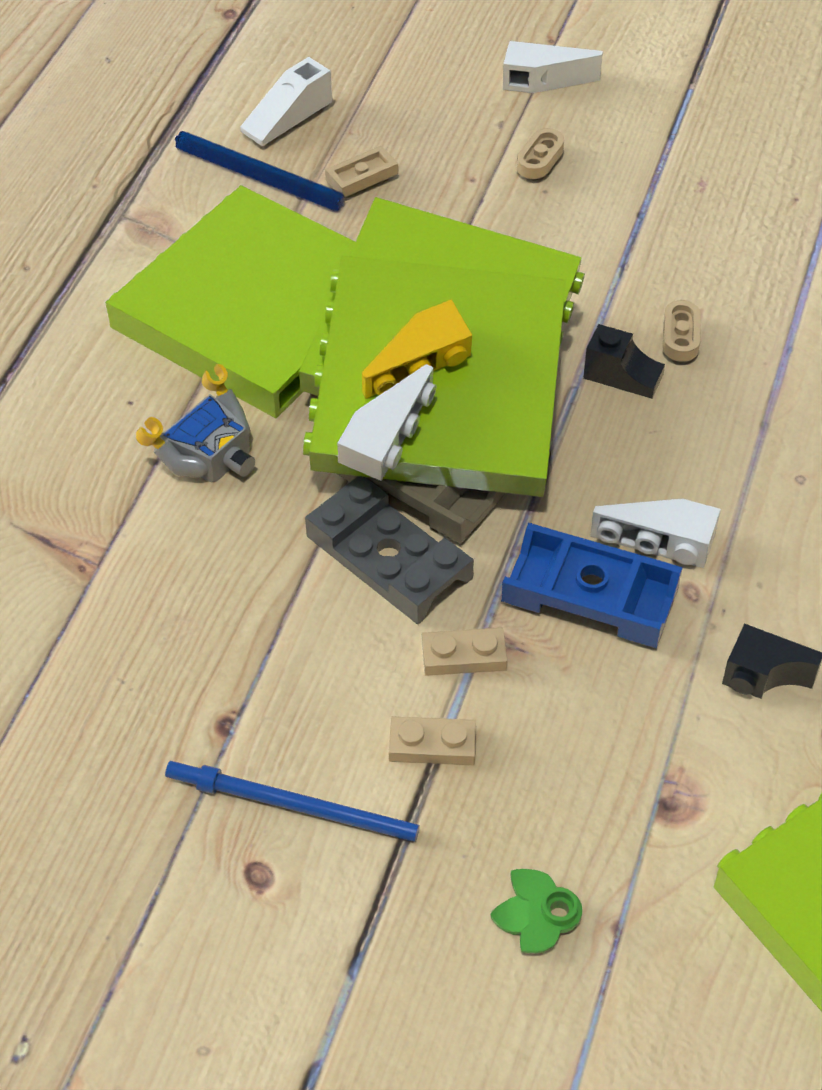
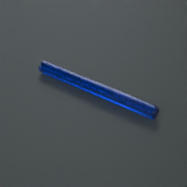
[174,131,345,211]

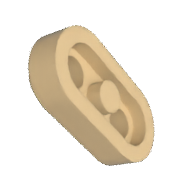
[517,128,564,180]
[663,300,701,362]

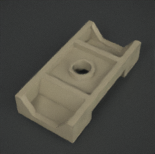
[337,474,505,544]

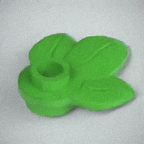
[490,869,582,954]

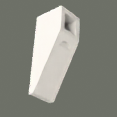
[502,41,603,93]
[240,57,332,146]
[337,364,437,481]
[590,499,721,568]

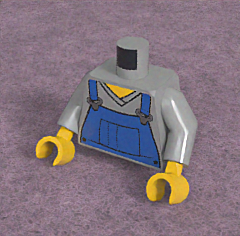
[136,364,255,482]

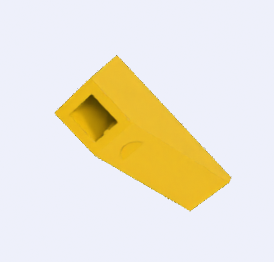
[362,299,472,399]

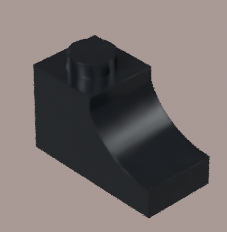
[583,324,665,399]
[722,623,822,699]

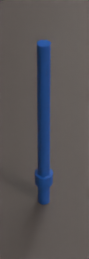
[165,760,420,842]

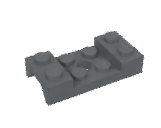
[305,476,474,625]

